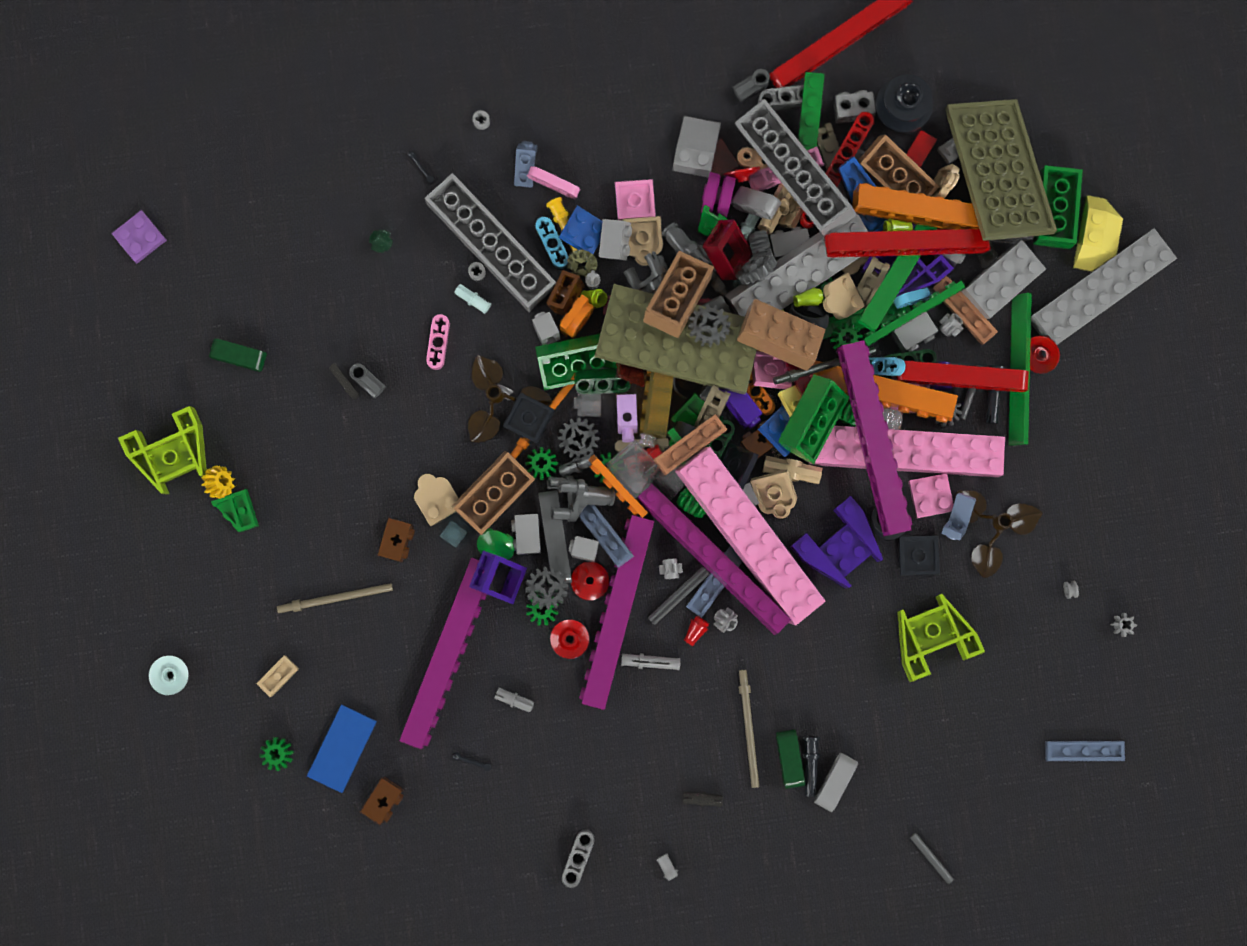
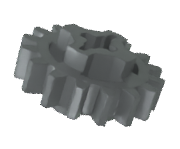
[736,254,777,285]
[688,304,731,347]
[558,418,599,458]
[526,567,568,610]

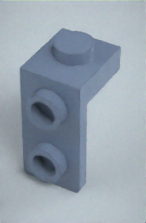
[514,141,537,187]
[942,493,976,540]

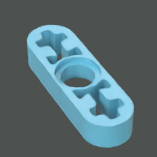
[536,217,568,269]
[893,287,931,309]
[869,357,905,376]

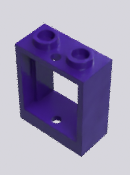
[718,388,762,430]
[469,551,527,604]

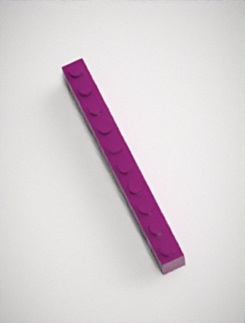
[837,341,912,537]
[637,483,791,635]
[579,515,654,710]
[399,558,496,749]

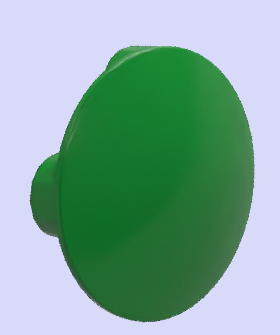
[477,528,514,563]

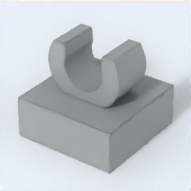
[937,138,959,165]

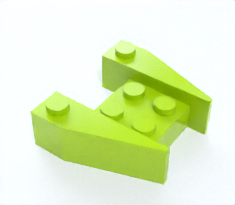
[118,406,207,494]
[897,594,985,682]

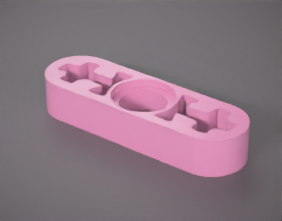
[527,166,580,199]
[426,314,450,370]

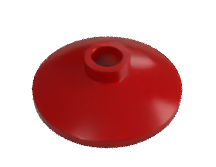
[723,166,761,182]
[1030,336,1060,374]
[571,562,609,600]
[550,620,589,659]

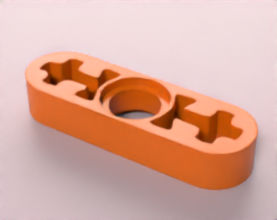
[747,372,775,416]

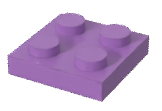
[112,210,166,263]

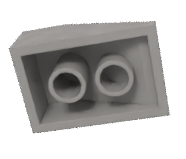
[673,116,721,177]

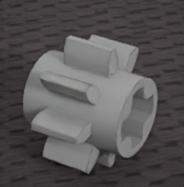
[939,313,963,337]
[659,559,683,579]
[714,607,738,633]
[1111,613,1137,637]

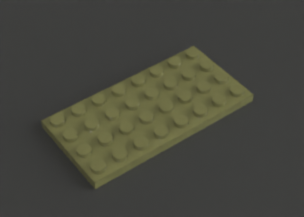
[945,99,1057,241]
[595,284,757,395]

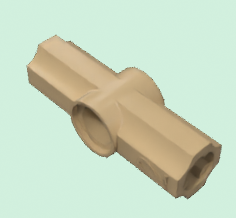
[758,183,791,234]
[762,456,822,484]

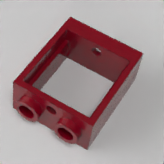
[702,220,753,280]

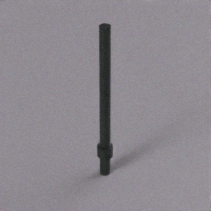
[773,347,876,385]

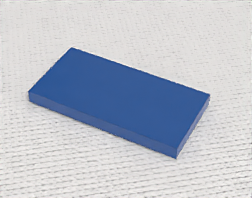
[307,705,377,793]

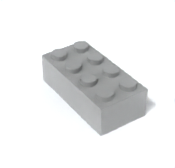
[961,240,1046,319]

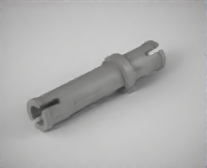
[621,653,680,670]

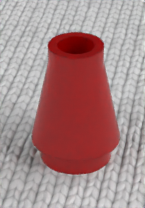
[684,616,709,646]

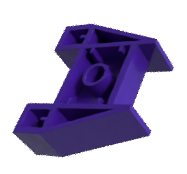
[861,223,954,297]
[790,496,883,589]

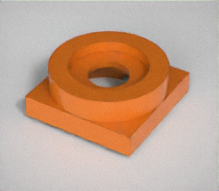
[560,294,595,338]

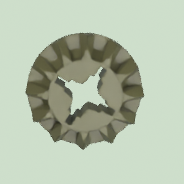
[567,250,597,277]

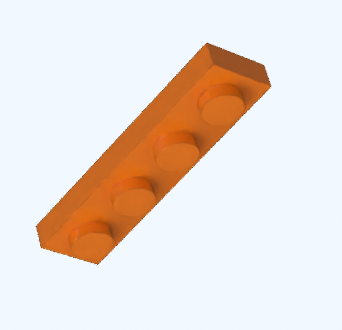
[588,455,648,518]

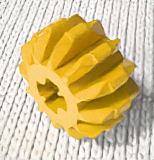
[201,466,235,499]

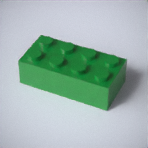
[1033,165,1083,249]

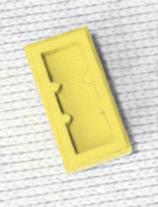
[778,385,801,417]

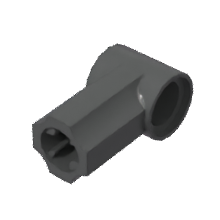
[732,69,769,102]
[349,364,386,399]

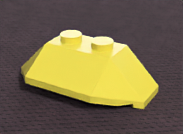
[1073,195,1123,272]

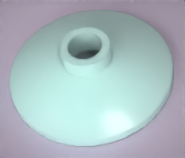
[149,656,189,695]

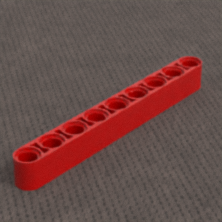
[769,0,913,88]
[824,229,991,258]

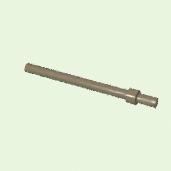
[277,583,393,613]
[739,670,759,788]

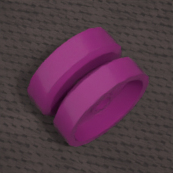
[701,172,736,219]

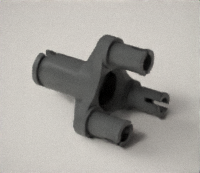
[662,223,716,271]
[623,251,669,294]
[547,476,615,522]

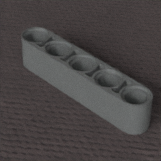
[538,490,572,584]

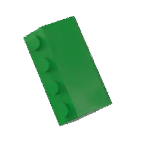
[535,333,617,390]
[778,375,849,464]

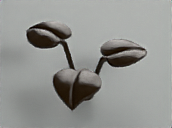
[468,355,552,443]
[955,490,1043,578]

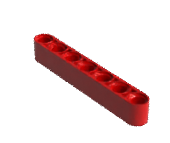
[800,112,874,229]
[897,361,1029,392]

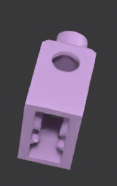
[617,394,637,443]

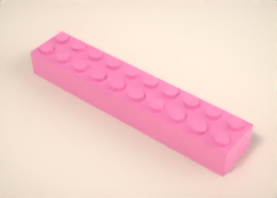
[808,426,1005,477]
[675,447,825,625]

